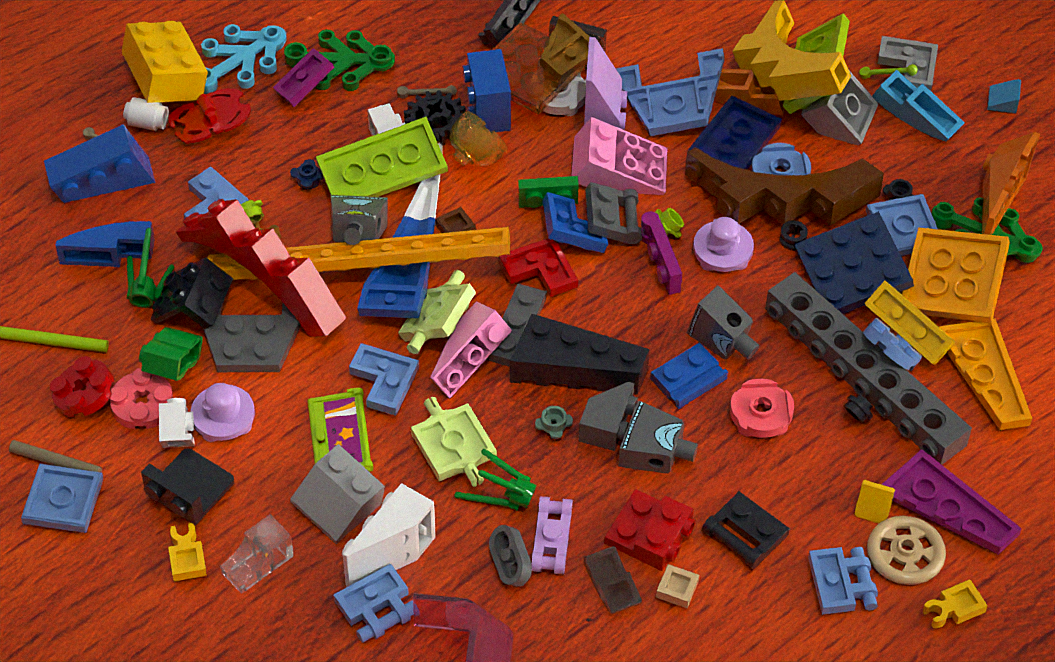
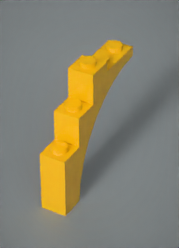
[732,0,851,101]

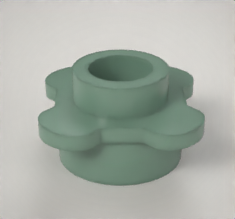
[535,406,573,439]

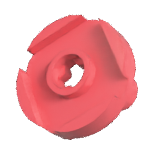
[110,368,173,429]
[730,379,794,438]

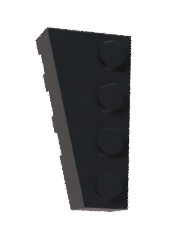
[510,314,650,395]

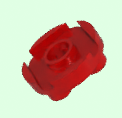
[50,356,115,417]

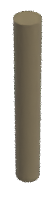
[9,440,102,473]

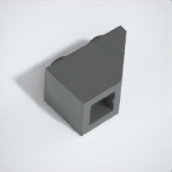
[579,382,638,451]

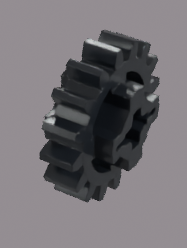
[404,90,467,146]

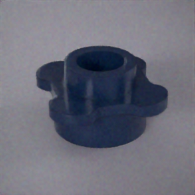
[290,159,324,189]

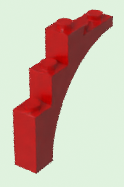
[176,199,346,337]

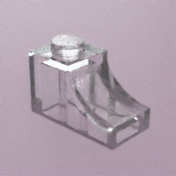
[220,514,294,594]

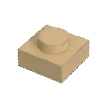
[656,564,699,608]

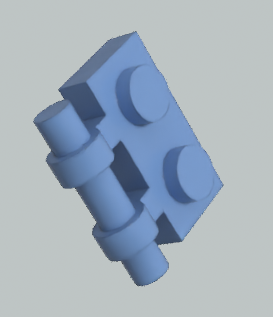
[808,547,878,615]
[334,564,421,643]

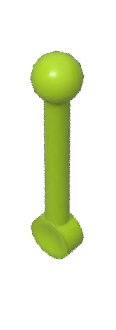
[859,64,918,79]

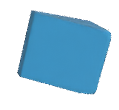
[987,79,1021,113]

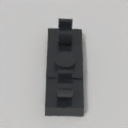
[478,0,540,52]

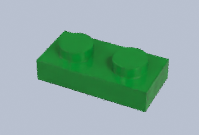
[518,176,579,208]

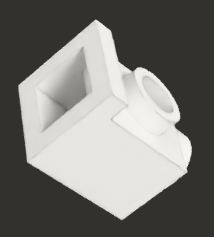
[368,103,405,136]
[159,398,195,448]

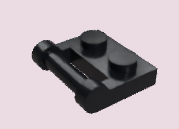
[701,491,790,569]

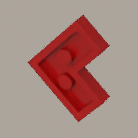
[498,238,578,297]

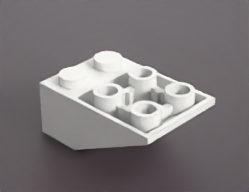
[342,483,436,588]

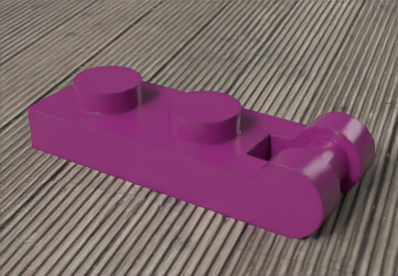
[641,211,682,295]

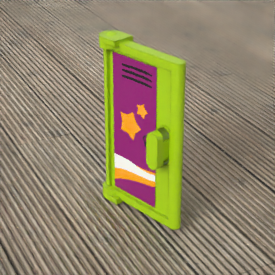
[307,388,373,472]

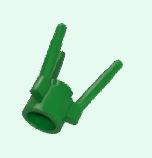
[126,228,175,308]
[454,449,537,511]

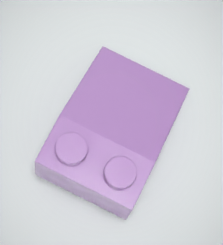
[584,37,627,130]

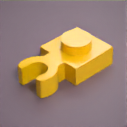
[168,523,207,581]
[922,580,988,628]

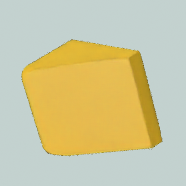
[854,480,895,524]

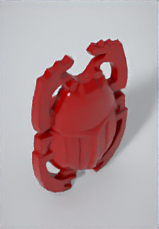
[168,88,251,144]

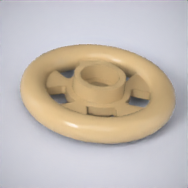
[867,516,946,585]

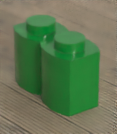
[139,327,203,381]

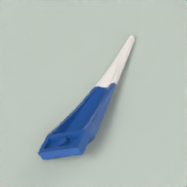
[357,143,443,318]

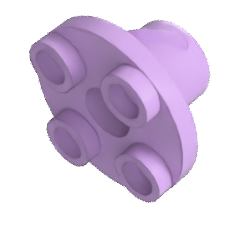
[693,217,754,272]
[191,383,255,442]

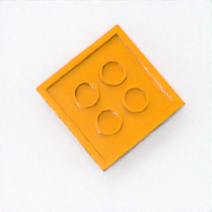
[902,227,1010,323]

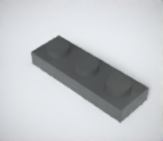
[487,284,547,367]

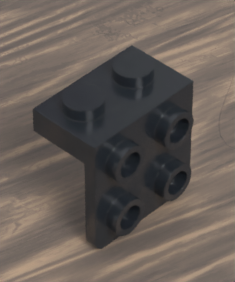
[151,257,233,329]
[141,448,234,525]

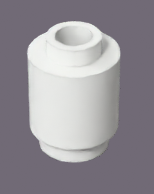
[123,97,169,131]

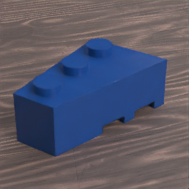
[44,124,156,203]

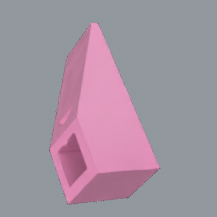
[430,301,512,398]

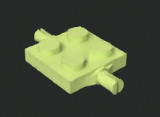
[398,270,476,354]
[411,397,497,487]

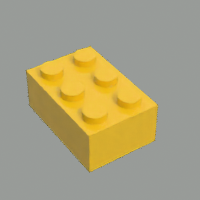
[122,21,208,103]

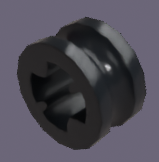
[780,220,808,251]

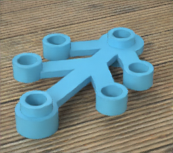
[201,24,287,94]

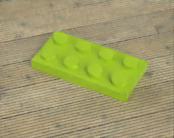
[783,14,850,114]
[316,117,448,197]

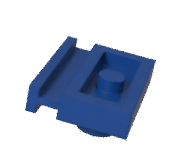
[650,342,728,409]

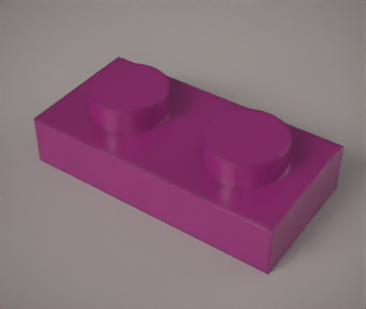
[273,48,335,107]

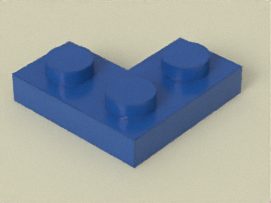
[543,192,608,253]

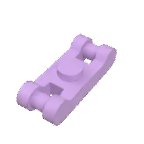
[531,496,573,575]

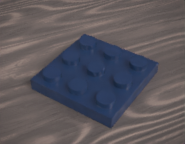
[795,211,914,314]

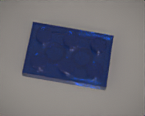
[688,95,782,170]

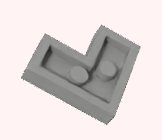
[877,36,938,91]

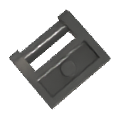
[585,182,642,244]

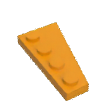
[939,318,1032,430]

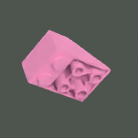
[572,117,667,195]

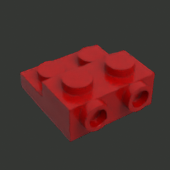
[604,489,696,571]

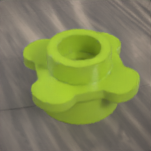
[241,200,264,222]
[655,208,684,238]

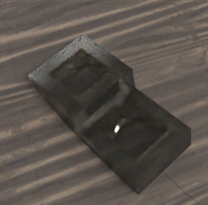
[583,546,642,614]

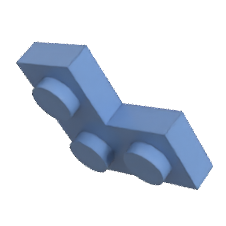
[183,166,249,219]
[349,343,419,416]

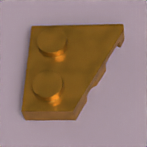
[539,13,590,83]

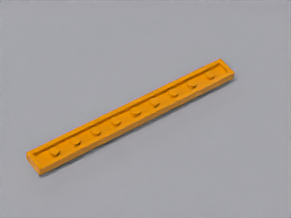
[208,227,510,280]

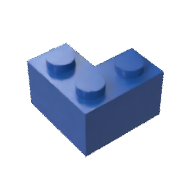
[462,49,511,135]

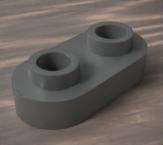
[489,525,532,587]

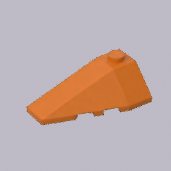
[982,132,1040,235]

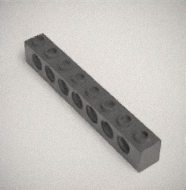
[765,272,972,465]

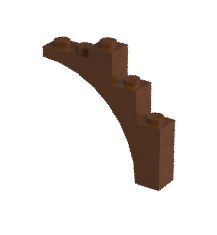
[685,147,884,225]

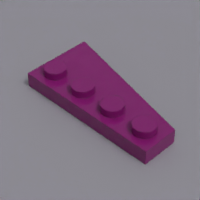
[881,449,1022,555]

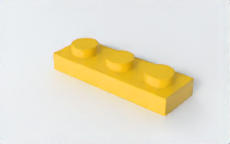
[865,281,955,365]

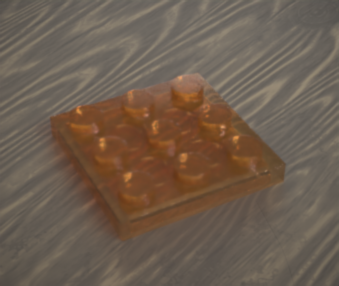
[492,22,587,114]

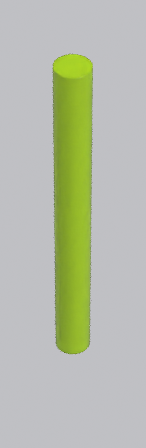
[0,326,109,353]

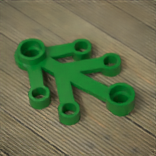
[284,29,395,91]
[931,197,1043,263]

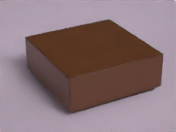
[435,207,476,233]

